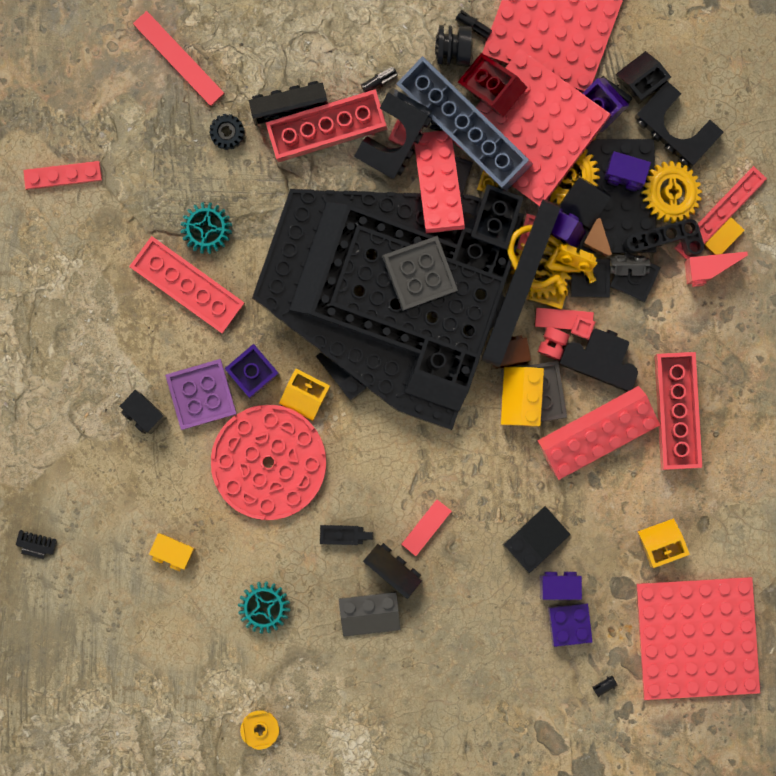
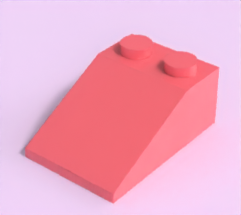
[684,252,748,287]

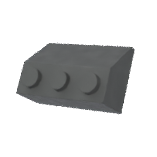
[339,592,401,637]

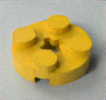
[240,710,279,750]

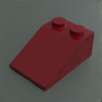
[457,53,528,117]

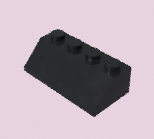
[249,81,328,125]

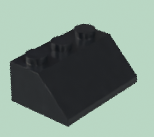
[363,543,422,599]

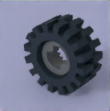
[209,114,245,150]

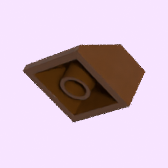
[491,335,531,370]

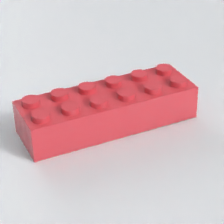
[266,89,388,163]
[654,352,702,470]
[537,386,660,480]

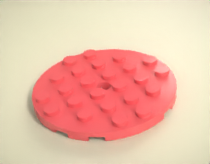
[211,405,326,520]

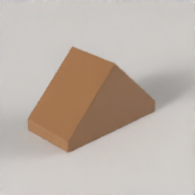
[583,218,612,258]

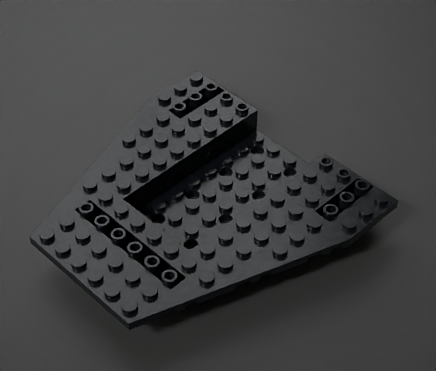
[252,189,524,430]

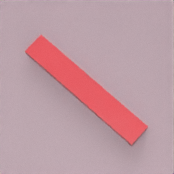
[133,11,225,106]
[674,166,767,260]

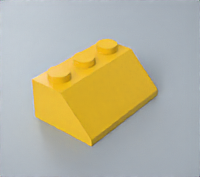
[500,367,544,427]

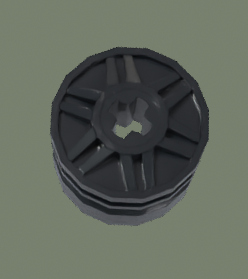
[435,25,472,67]

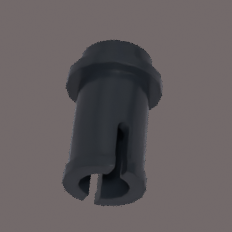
[592,675,618,697]

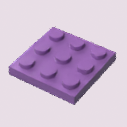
[165,359,237,430]

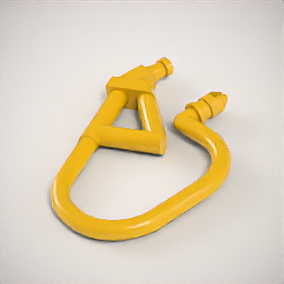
[507,225,596,297]

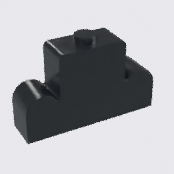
[559,329,638,392]

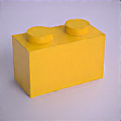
[149,533,195,571]

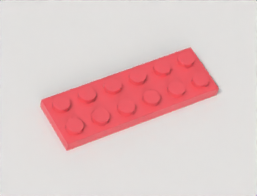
[414,130,465,233]
[129,236,245,334]

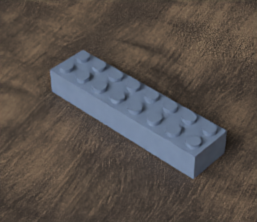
[396,56,533,191]

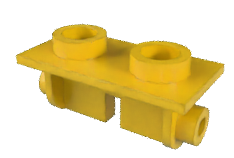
[555,243,598,273]

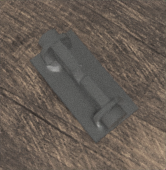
[610,255,650,276]

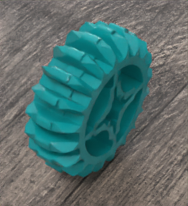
[180,202,232,254]
[238,581,290,634]

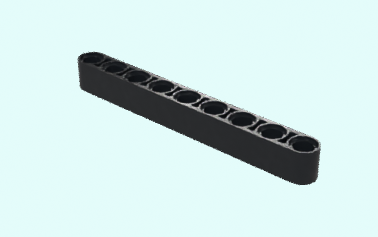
[481,199,561,367]

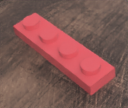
[23,161,102,190]

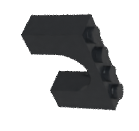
[635,81,724,168]
[354,88,432,180]

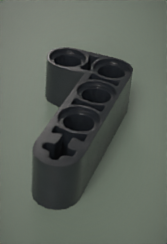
[624,219,704,257]

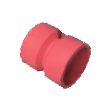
[537,327,570,361]

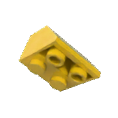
[279,369,330,421]
[637,518,690,568]

